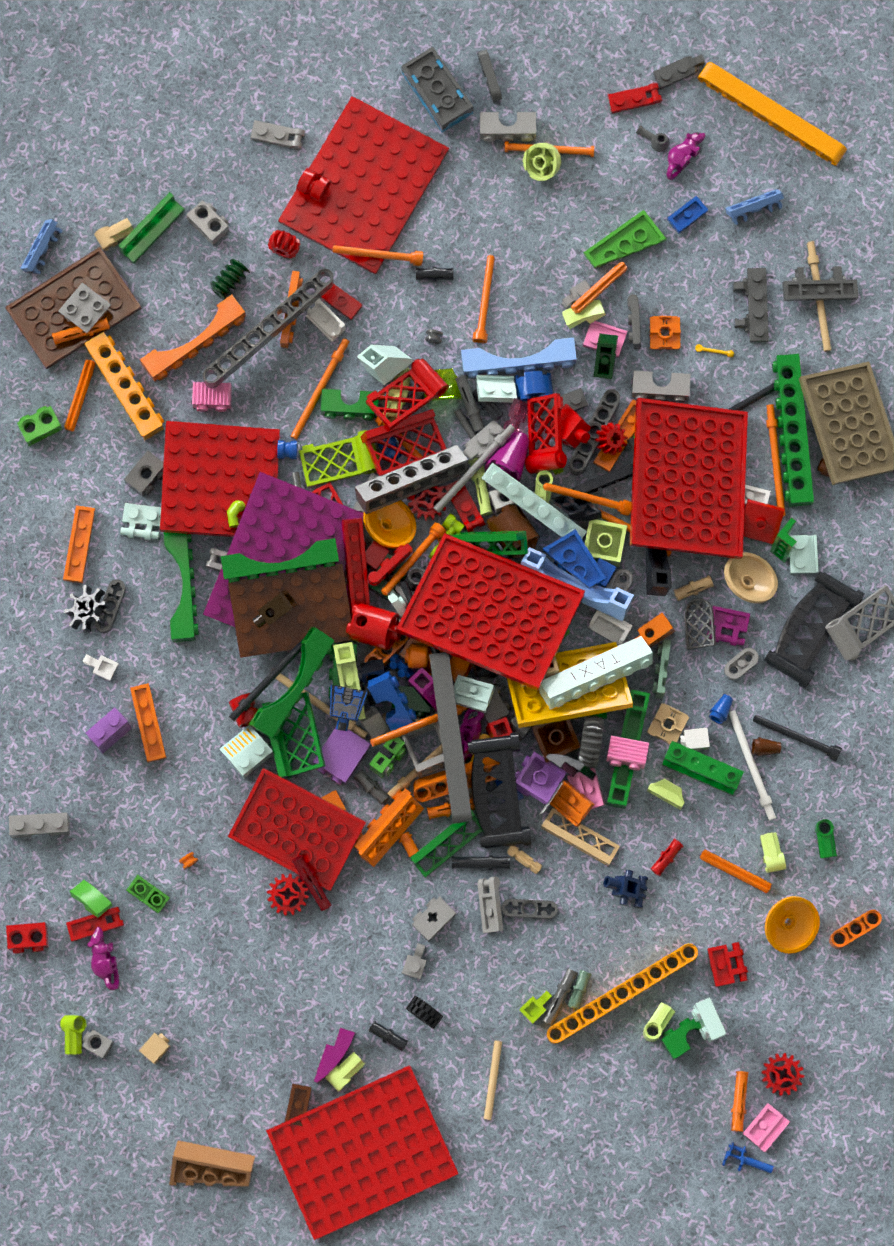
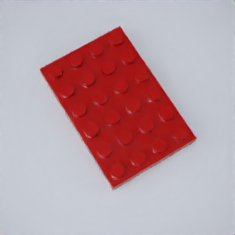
[228,768,366,891]

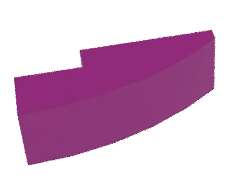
[314,1028,356,1084]

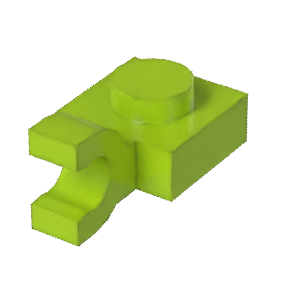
[519,991,552,1024]

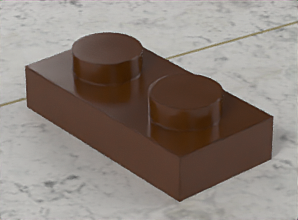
[284,1083,312,1126]

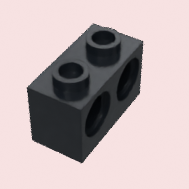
[358,659,388,706]

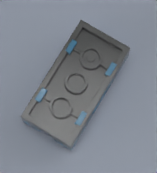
[401,47,473,133]

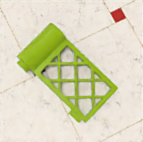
[299,430,380,487]

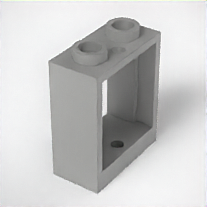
[402,722,445,778]

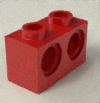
[6,922,49,954]

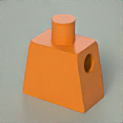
[634,613,676,648]

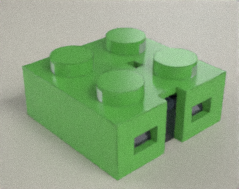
[369,737,406,779]

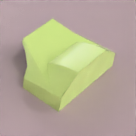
[647,779,685,810]

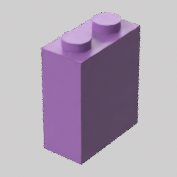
[86,707,132,754]
[313,727,371,785]

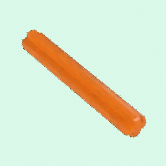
[571,262,628,314]
[64,359,96,432]
[700,850,772,893]

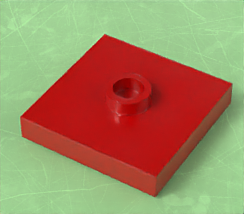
[743,499,785,544]

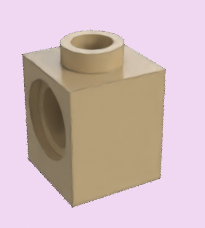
[139,1033,170,1064]

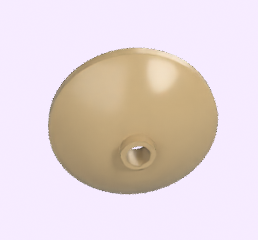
[724,552,778,603]

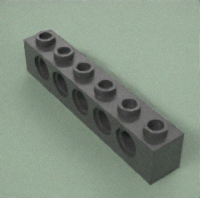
[355,445,468,514]

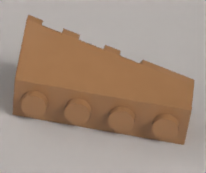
[169,1141,255,1186]

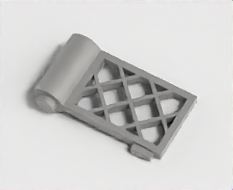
[825,585,894,661]

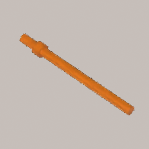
[290,338,349,440]
[766,404,786,516]
[370,705,469,747]

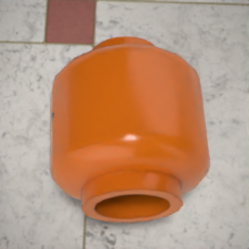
[405,643,432,669]

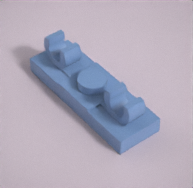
[725,189,784,225]
[20,219,62,274]

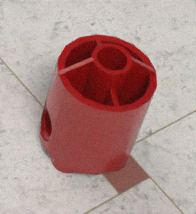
[346,603,402,650]

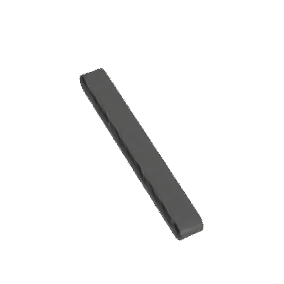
[203,268,334,388]
[429,652,472,824]

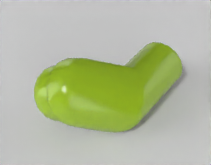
[227,500,246,528]

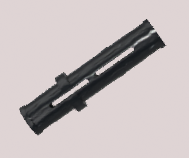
[452,855,510,870]

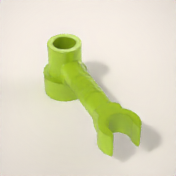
[428,513,465,559]

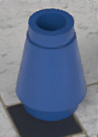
[709,694,733,724]

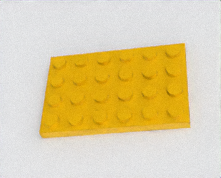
[506,642,633,728]

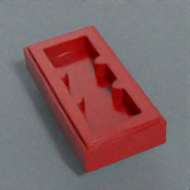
[321,284,363,321]

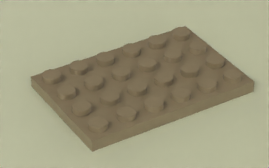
[799,362,894,485]

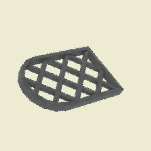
[684,598,716,650]

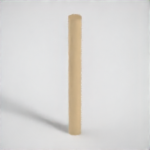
[484,1041,502,1120]

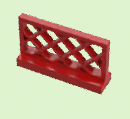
[360,409,447,476]

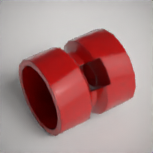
[296,168,331,202]
[229,693,258,728]

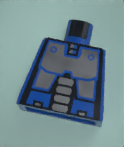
[330,685,368,731]

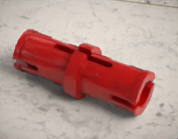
[650,839,684,877]

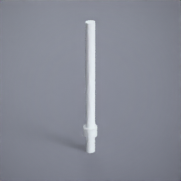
[729,710,776,821]

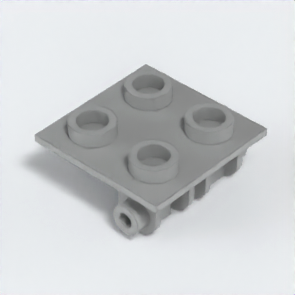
[58,283,111,333]

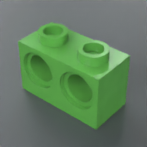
[17,406,63,446]

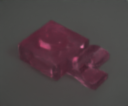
[503,398,528,433]

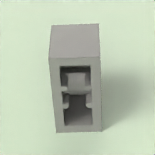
[412,896,456,942]

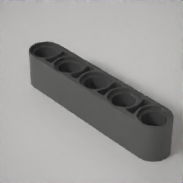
[569,389,620,476]

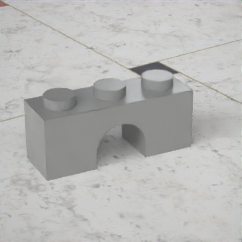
[480,112,536,142]
[632,371,691,403]
[9,812,70,838]

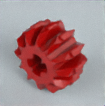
[268,230,300,259]
[595,422,628,455]

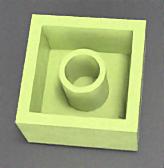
[585,520,627,567]

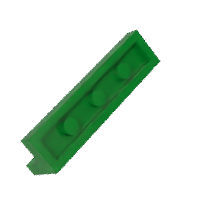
[118,192,185,263]
[770,518,797,563]
[451,531,528,555]
[410,810,482,878]

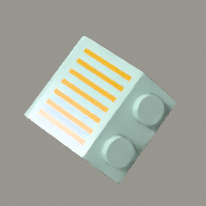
[220,725,274,778]

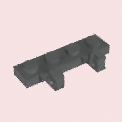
[782,266,859,301]
[733,268,769,342]

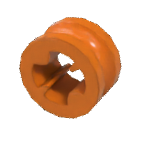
[179,852,198,870]

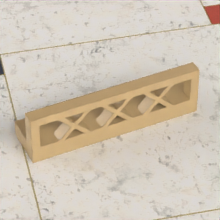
[541,808,620,867]

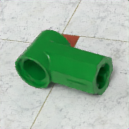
[815,819,837,859]

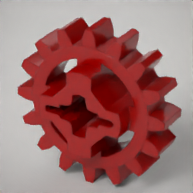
[407,485,447,521]
[267,873,309,916]
[761,1053,804,1096]

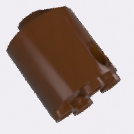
[486,504,540,558]

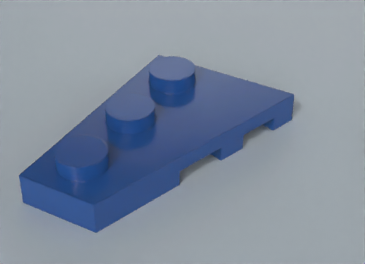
[543,529,606,589]

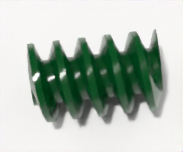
[210,259,250,300]

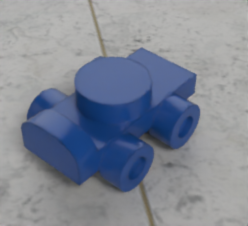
[389,653,415,678]

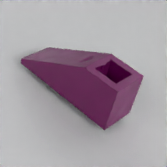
[408,667,459,716]

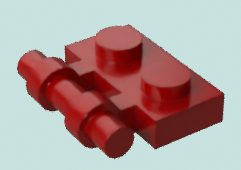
[707,942,748,987]

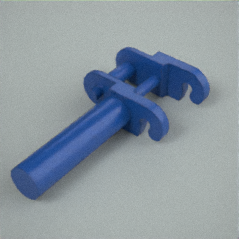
[722,1142,774,1173]

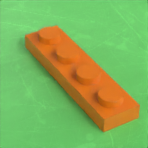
[280,271,303,348]
[593,399,636,473]
[63,505,95,583]
[130,683,166,763]
[354,788,412,852]

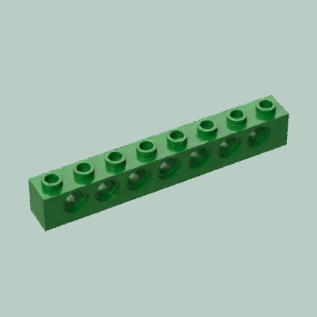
[772,354,814,507]

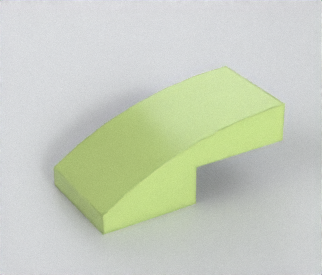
[562,300,606,329]

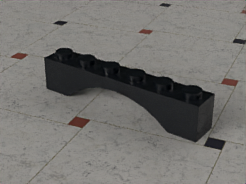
[645,548,672,596]

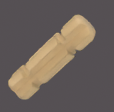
[507,845,542,874]

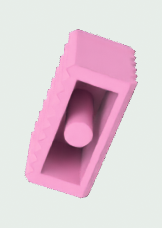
[192,382,232,412]
[606,736,649,771]

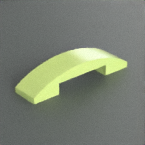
[333,642,366,721]

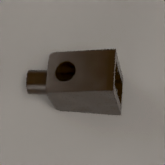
[252,590,297,628]

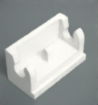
[306,299,346,342]
[588,610,633,646]

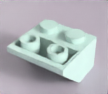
[357,345,413,385]

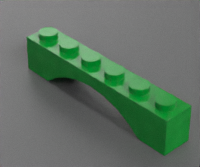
[164,532,199,642]
[221,538,339,583]
[249,627,335,738]
[606,689,650,809]

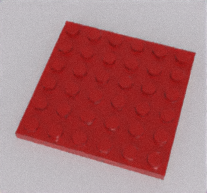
[160,421,280,537]

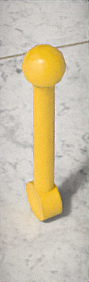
[695,344,734,358]

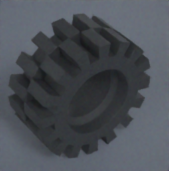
[406,996,443,1029]

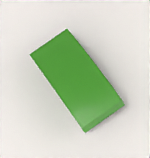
[126,875,170,914]
[70,880,112,917]

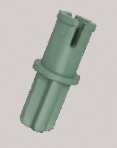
[568,970,592,1010]

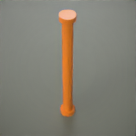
[504,141,594,157]

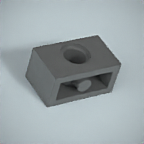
[124,451,163,497]

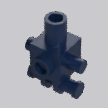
[603,870,648,909]

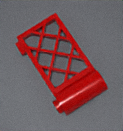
[366,359,449,430]
[525,393,567,474]

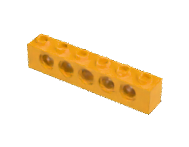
[84,332,164,441]

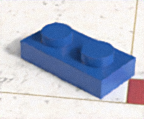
[667,196,708,234]

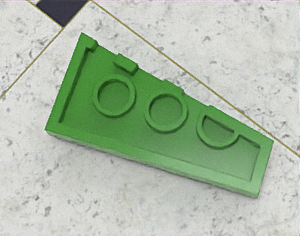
[584,210,666,269]

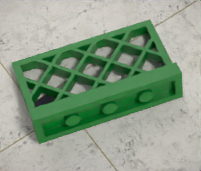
[262,692,326,779]

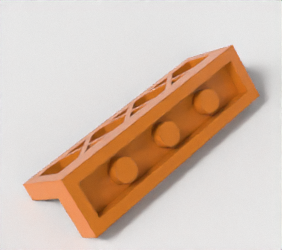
[358,794,424,867]

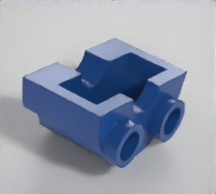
[514,371,553,401]

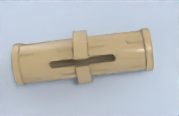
[674,575,714,601]

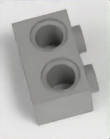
[186,200,229,246]

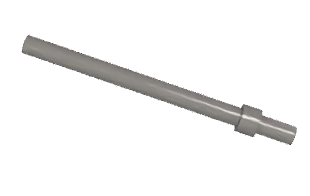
[434,424,516,513]

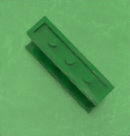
[662,741,744,796]

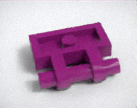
[706,606,750,646]

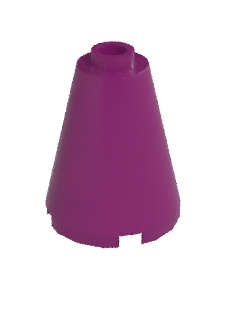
[485,432,529,482]

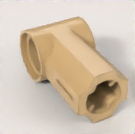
[94,218,134,251]

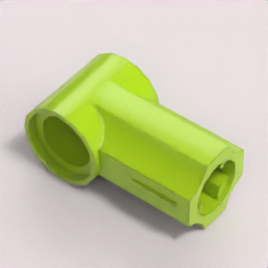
[60,1015,86,1054]

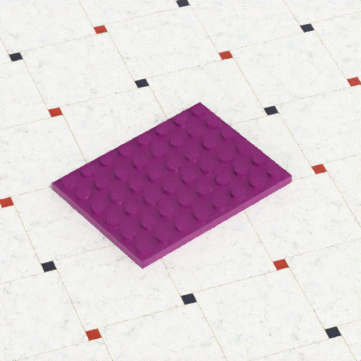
[203,472,364,653]

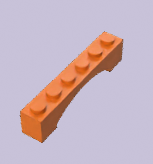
[140,295,246,382]

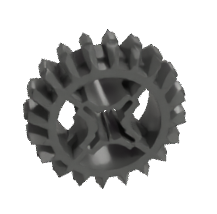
[578,716,604,768]

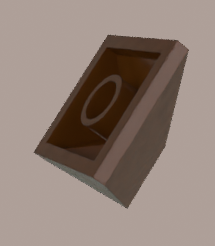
[531,719,580,763]

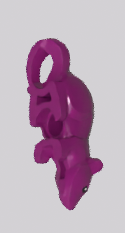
[667,133,706,181]
[459,708,484,763]
[87,927,120,990]

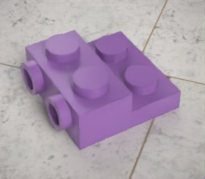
[515,752,567,805]

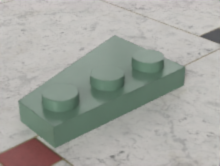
[652,639,671,699]

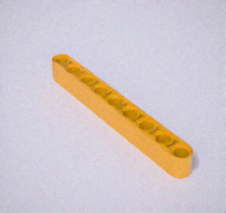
[697,62,847,166]
[546,943,698,1044]

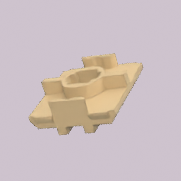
[647,703,689,744]

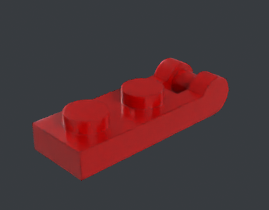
[607,83,662,113]
[444,479,486,532]
[368,543,413,587]
[66,907,124,942]

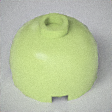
[523,143,561,181]

